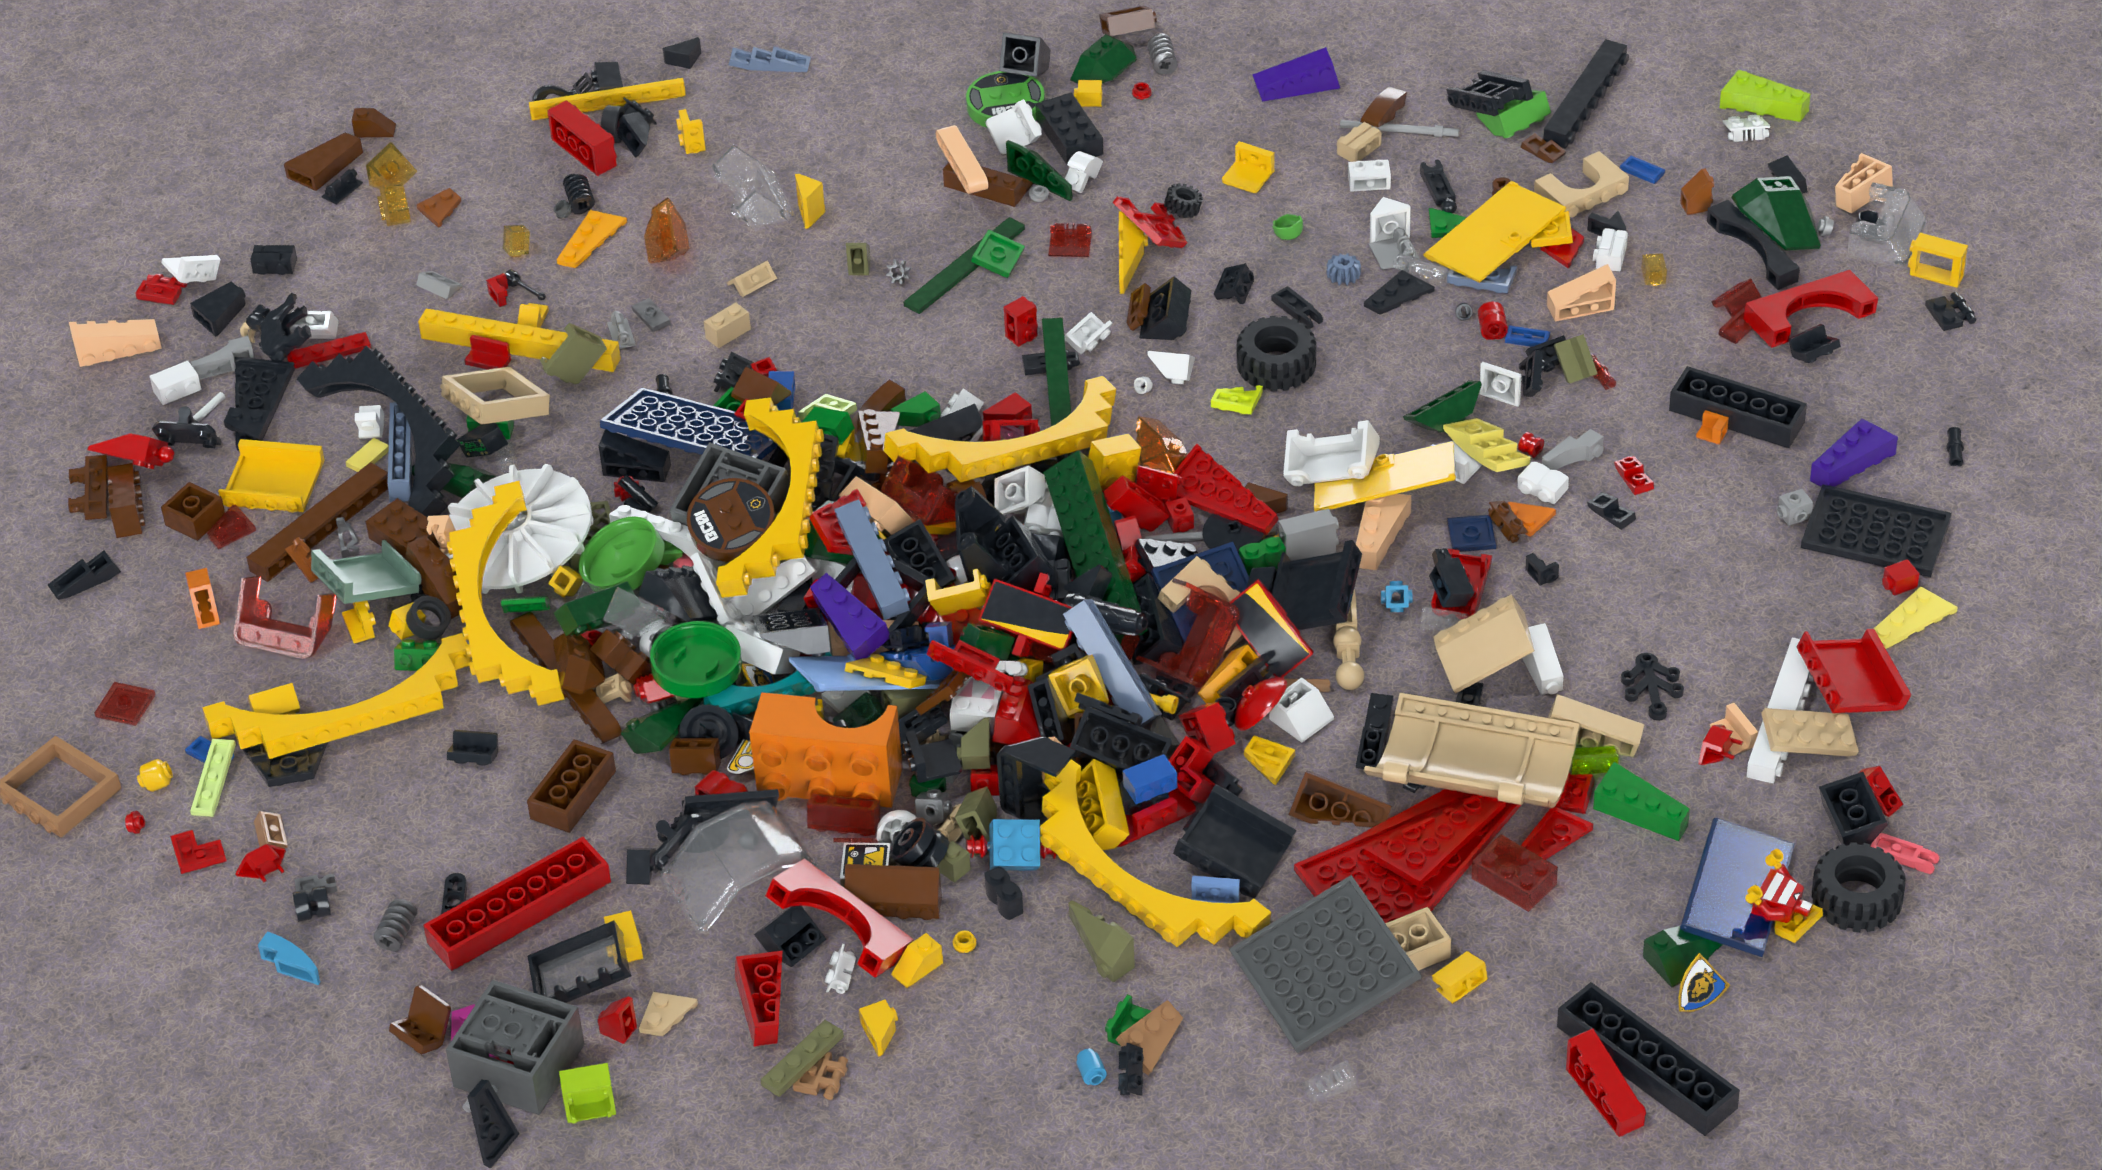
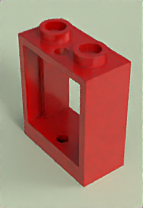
[983,419,1040,442]

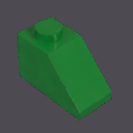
[891,391,941,427]

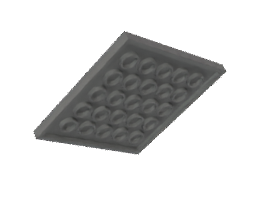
[1229,875,1422,1053]

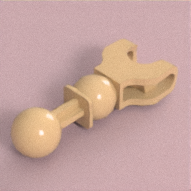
[1333,589,1365,690]

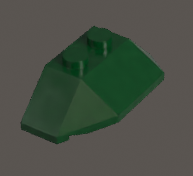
[1070,34,1137,84]
[1403,380,1482,433]

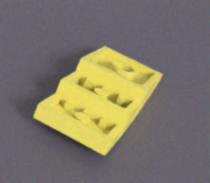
[1443,418,1530,472]

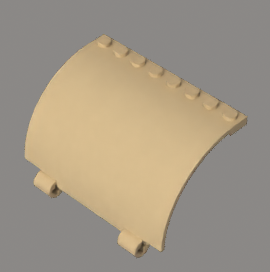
[1364,693,1580,808]

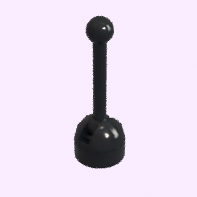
[505,269,546,300]

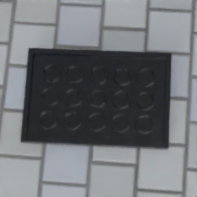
[1800,484,1952,577]

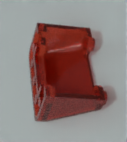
[881,455,958,526]

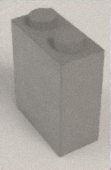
[1279,509,1339,561]

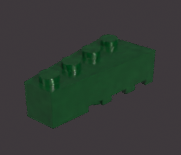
[553,581,640,636]

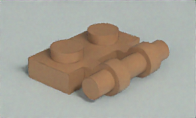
[793,1052,848,1100]

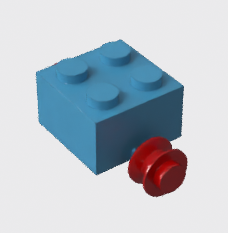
[966,819,1057,871]

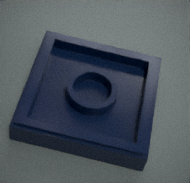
[1447,515,1496,552]

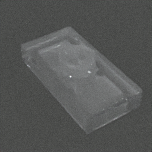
[1420,607,1468,632]

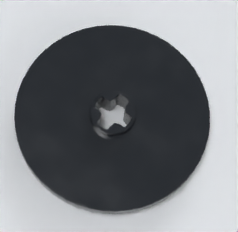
[1202,513,1266,554]

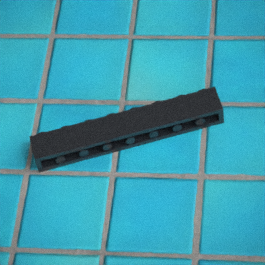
[1543,39,1629,149]

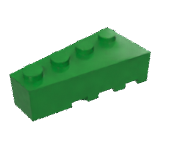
[1593,762,1690,841]

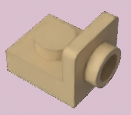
[596,673,632,704]

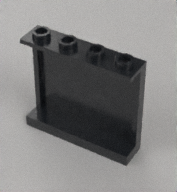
[1272,540,1362,630]
[1173,784,1297,899]

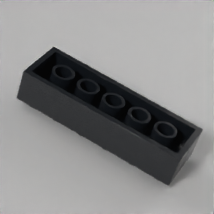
[1669,366,1807,448]

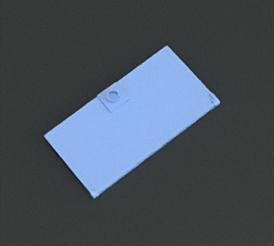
[789,654,945,692]

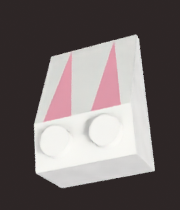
[950,676,1004,734]

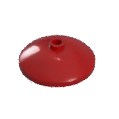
[1235,677,1287,731]

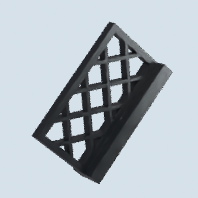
[681,789,779,824]

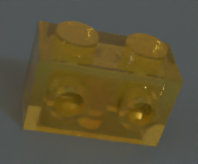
[377,184,411,226]

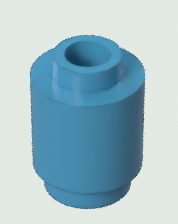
[1076,1049,1107,1085]

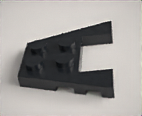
[243,742,328,787]

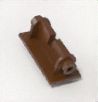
[1488,501,1528,543]

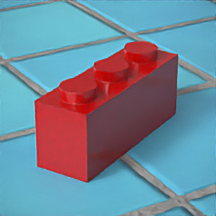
[1104,475,1170,532]

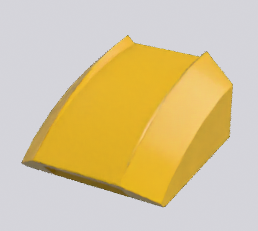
[1048,654,1109,718]

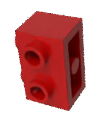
[1003,296,1038,347]

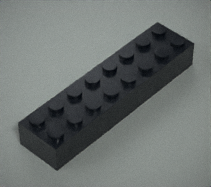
[1557,982,1740,1136]

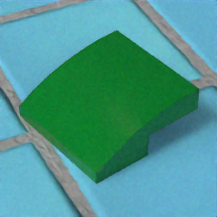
[501,596,550,613]

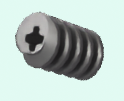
[1148,34,1177,74]
[373,899,418,952]

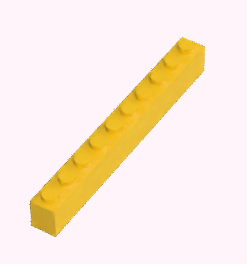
[418,308,621,372]

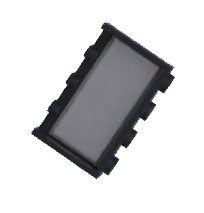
[527,920,632,1003]

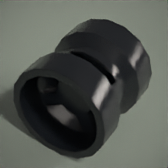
[1215,697,1237,726]

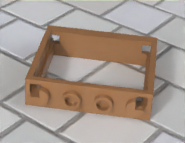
[0,736,122,837]

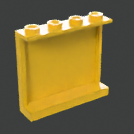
[218,439,325,513]

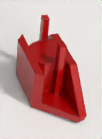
[1698,724,1743,765]
[235,844,286,883]

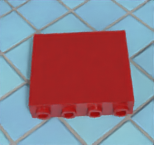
[1796,629,1912,713]

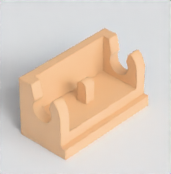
[427,515,456,554]

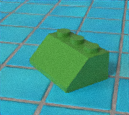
[1476,90,1551,138]

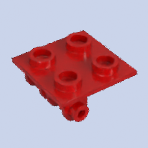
[1136,465,1183,504]

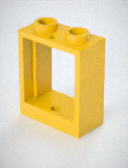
[1908,233,1968,288]

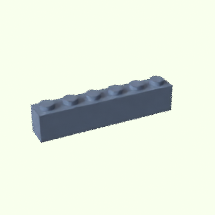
[388,402,413,502]
[834,499,911,620]
[1063,599,1162,727]

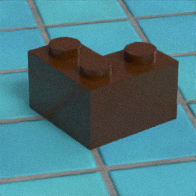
[590,629,652,685]

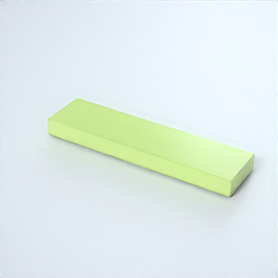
[190,739,236,817]

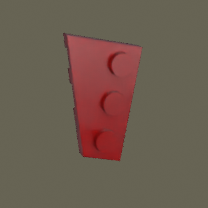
[1517,807,1593,865]

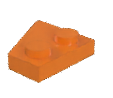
[1508,502,1556,537]

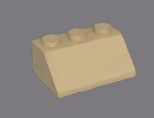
[1386,907,1451,971]

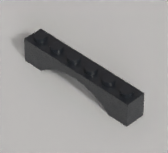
[1707,200,1800,290]

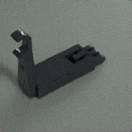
[832,704,948,755]

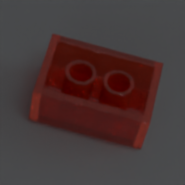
[1472,834,1558,912]

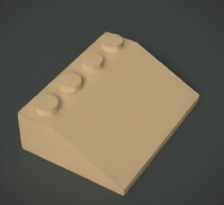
[1433,594,1535,694]

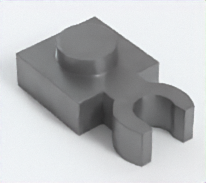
[294,874,337,893]

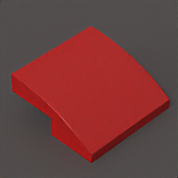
[1542,772,1595,814]

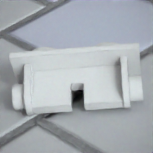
[824,944,856,994]

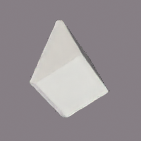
[1370,197,1410,243]

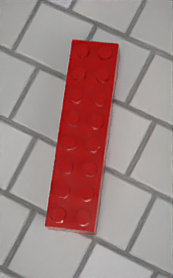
[423,837,611,971]

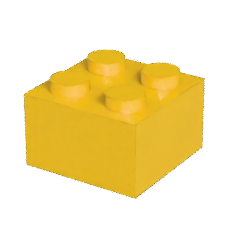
[1088,434,1141,490]

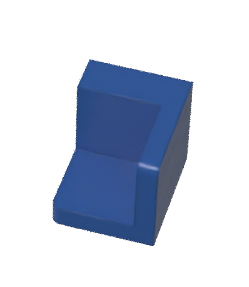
[925,621,954,647]

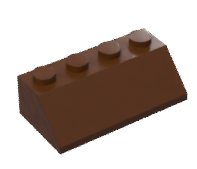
[943,162,1033,207]
[844,864,942,920]

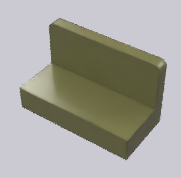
[1554,334,1598,384]

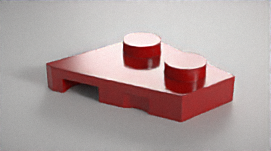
[1540,228,1584,268]

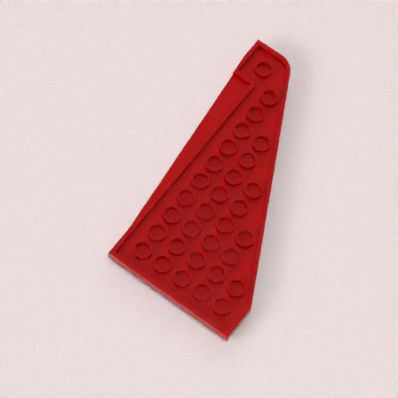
[1294,789,1521,924]

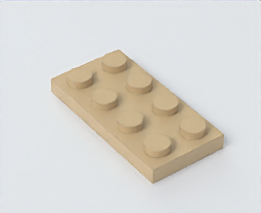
[1761,708,1859,756]

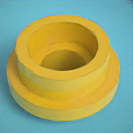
[953,930,976,953]

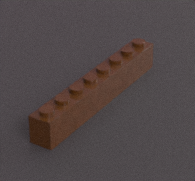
[246,462,388,582]

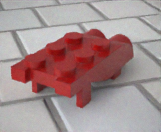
[1431,548,1492,619]

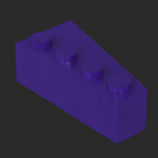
[1252,47,1340,102]
[1810,418,1898,487]
[810,573,890,661]

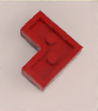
[170,830,227,874]

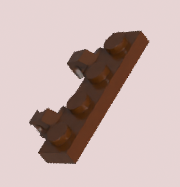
[68,455,108,520]

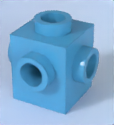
[1381,581,1413,612]

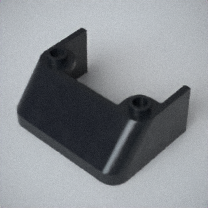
[997,737,1076,826]

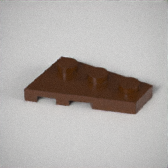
[915,670,971,715]

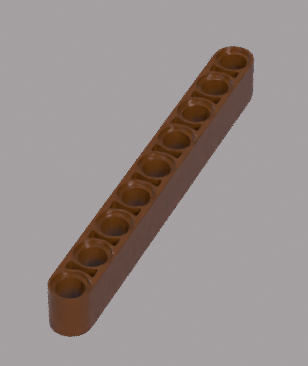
[510,611,622,745]

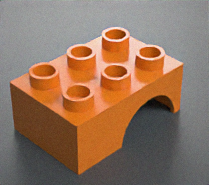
[749,692,903,810]

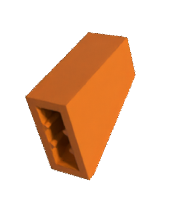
[185,568,220,629]

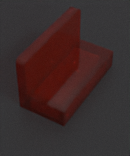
[1711,278,1762,319]

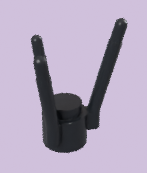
[1139,673,1191,720]

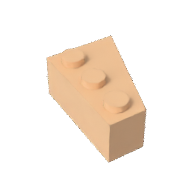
[1835,153,1893,214]
[1547,264,1616,322]

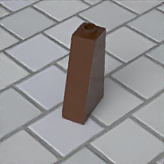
[284,132,363,191]

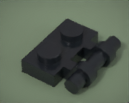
[1925,292,1976,331]

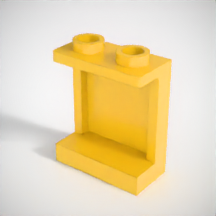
[925,569,992,616]

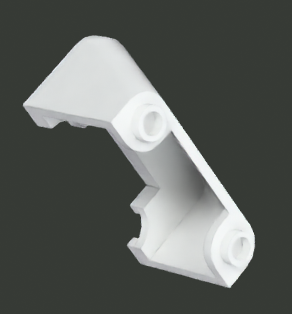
[1283,420,1380,486]

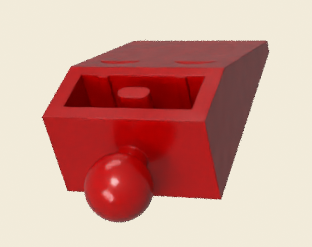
[87,433,175,469]

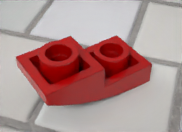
[1614,456,1654,495]

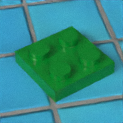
[971,229,1025,278]

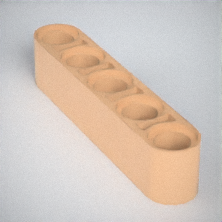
[935,125,988,194]

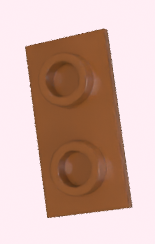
[285,537,319,583]

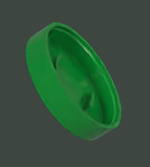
[650,621,742,698]

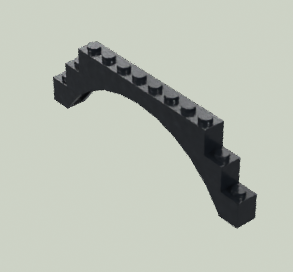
[296,346,461,517]

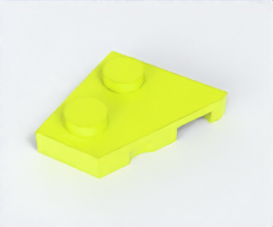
[1211,385,1263,415]

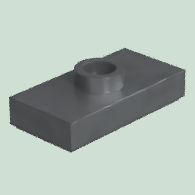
[632,298,671,332]

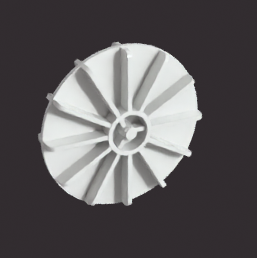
[445,464,593,594]

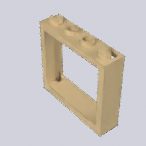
[440,367,550,425]

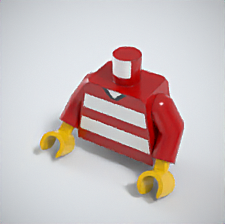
[1746,849,1813,923]

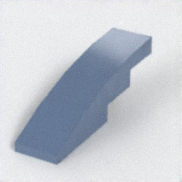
[728,47,811,72]

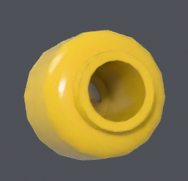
[137,759,173,792]

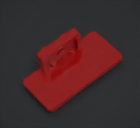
[1117,788,1196,847]

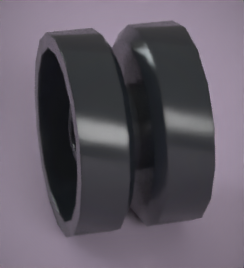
[890,817,949,867]

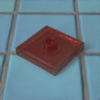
[94,682,156,726]

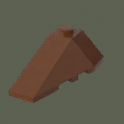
[1288,770,1392,827]

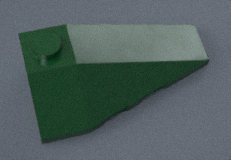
[1006,140,1072,201]
[412,463,498,498]
[621,697,704,754]
[1643,916,1735,988]

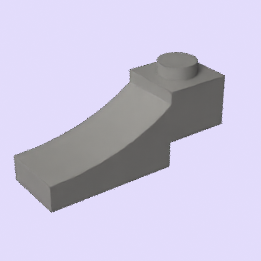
[191,336,255,380]
[1542,429,1604,470]

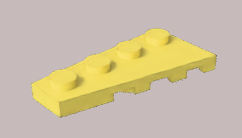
[1874,587,1958,649]

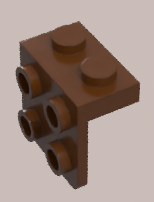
[389,985,451,1055]

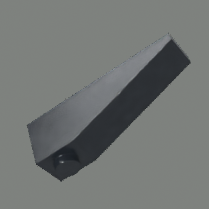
[1130,573,1183,665]

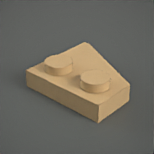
[639,992,698,1036]

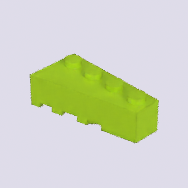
[1719,70,1811,122]

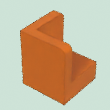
[1696,410,1729,445]

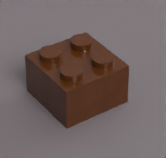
[161,482,226,541]

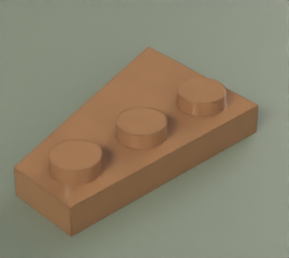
[1116,1000,1183,1075]

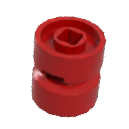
[1478,301,1508,340]

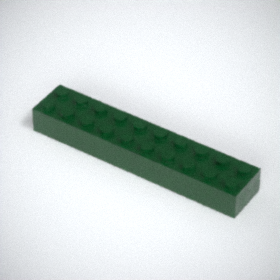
[1043,450,1147,646]

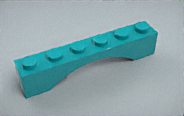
[704,652,832,716]

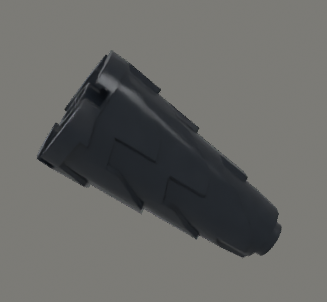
[1062,592,1148,638]

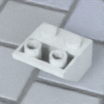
[1269,677,1334,743]

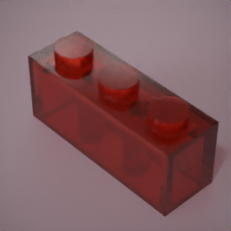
[807,794,880,836]

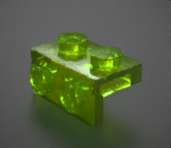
[1571,746,1619,775]

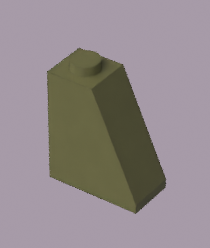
[881,689,942,720]
[955,787,997,857]

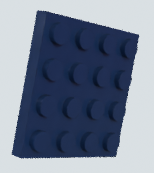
[1151,542,1249,650]

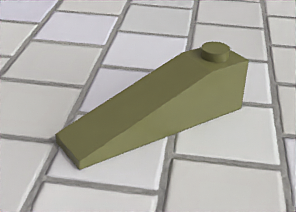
[1068,900,1135,982]

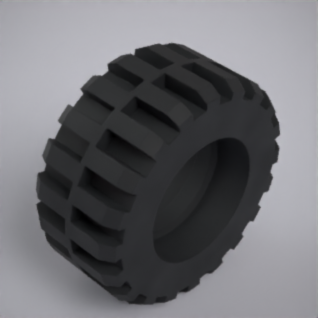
[1236,316,1316,391]
[1811,842,1906,932]

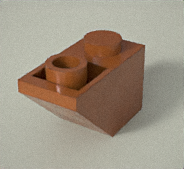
[1680,168,1714,215]

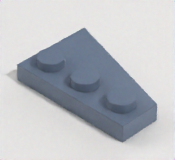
[1447,266,1517,293]

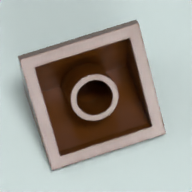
[731,367,791,406]

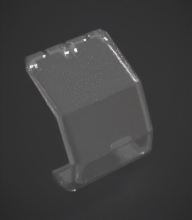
[659,801,819,935]

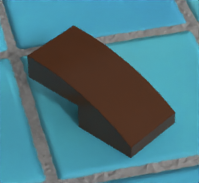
[1521,133,1566,163]

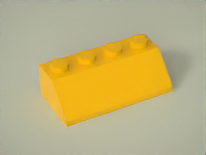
[1076,759,1129,850]

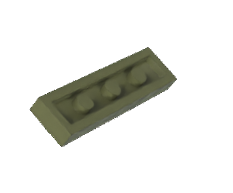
[760,1020,844,1097]

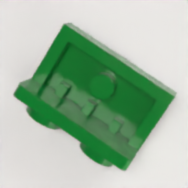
[394,639,442,671]

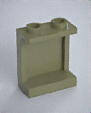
[540,323,607,384]

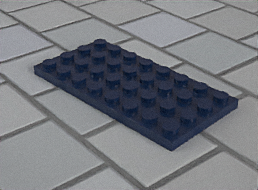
[600,387,778,460]

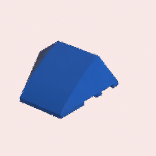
[880,644,956,681]

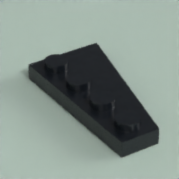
[811,434,839,512]

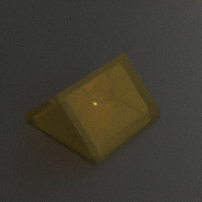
[366,142,417,194]

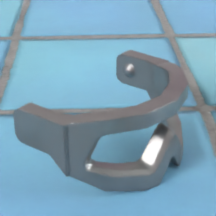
[336,517,359,558]

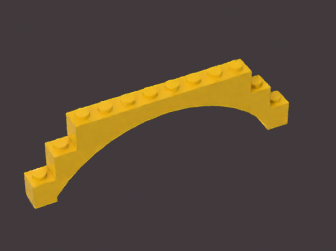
[884,376,1116,482]
[716,397,824,598]
[447,481,565,706]
[202,633,472,759]
[1040,759,1271,947]

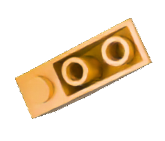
[1197,644,1258,704]

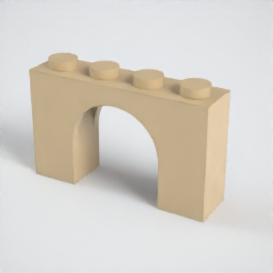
[1534,151,1629,217]
[1158,556,1244,658]

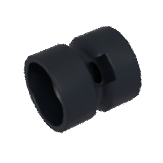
[293,886,331,922]

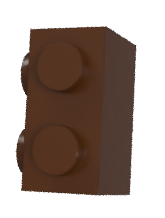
[669,738,721,775]

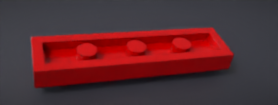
[286,332,371,369]

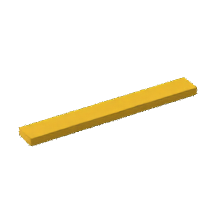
[528,78,686,121]

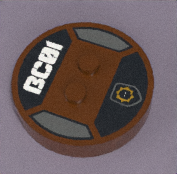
[687,478,776,562]

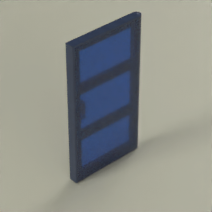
[1680,818,1795,957]

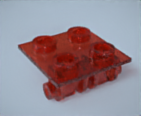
[1048,223,1092,257]

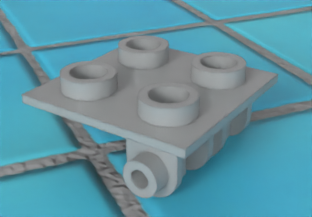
[1369,227,1421,270]

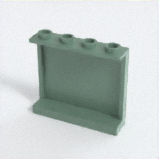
[311,540,421,604]

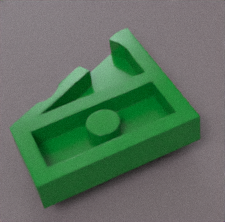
[1429,208,1467,238]

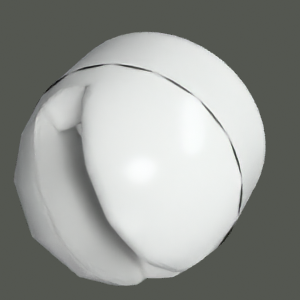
[1134,376,1153,394]

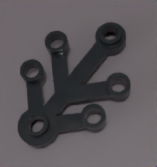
[1621,653,1684,721]

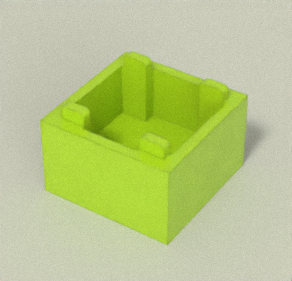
[559,1063,616,1124]

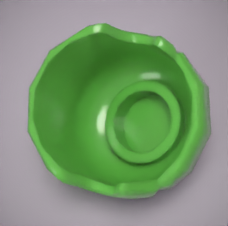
[1272,214,1303,240]

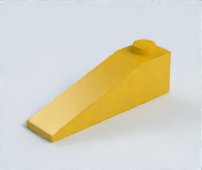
[1119,211,1148,294]

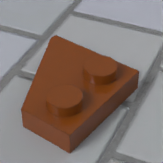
[417,188,461,228]

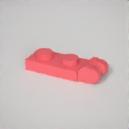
[1871,833,1940,875]

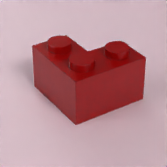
[1178,702,1236,754]
[1169,736,1215,803]

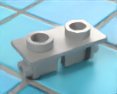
[607,311,636,349]

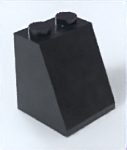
[999,32,1051,77]

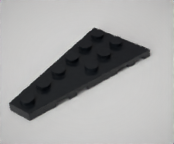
[235,357,295,451]

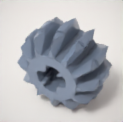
[1326,253,1361,286]

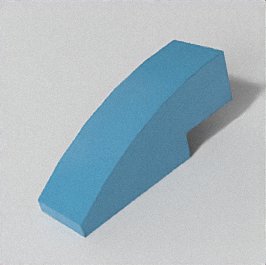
[258,931,320,985]

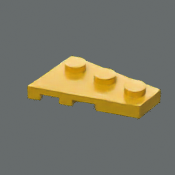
[845,654,926,689]

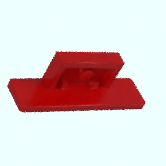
[927,640,1014,693]

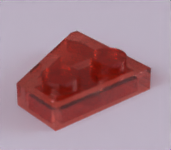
[207,504,256,549]

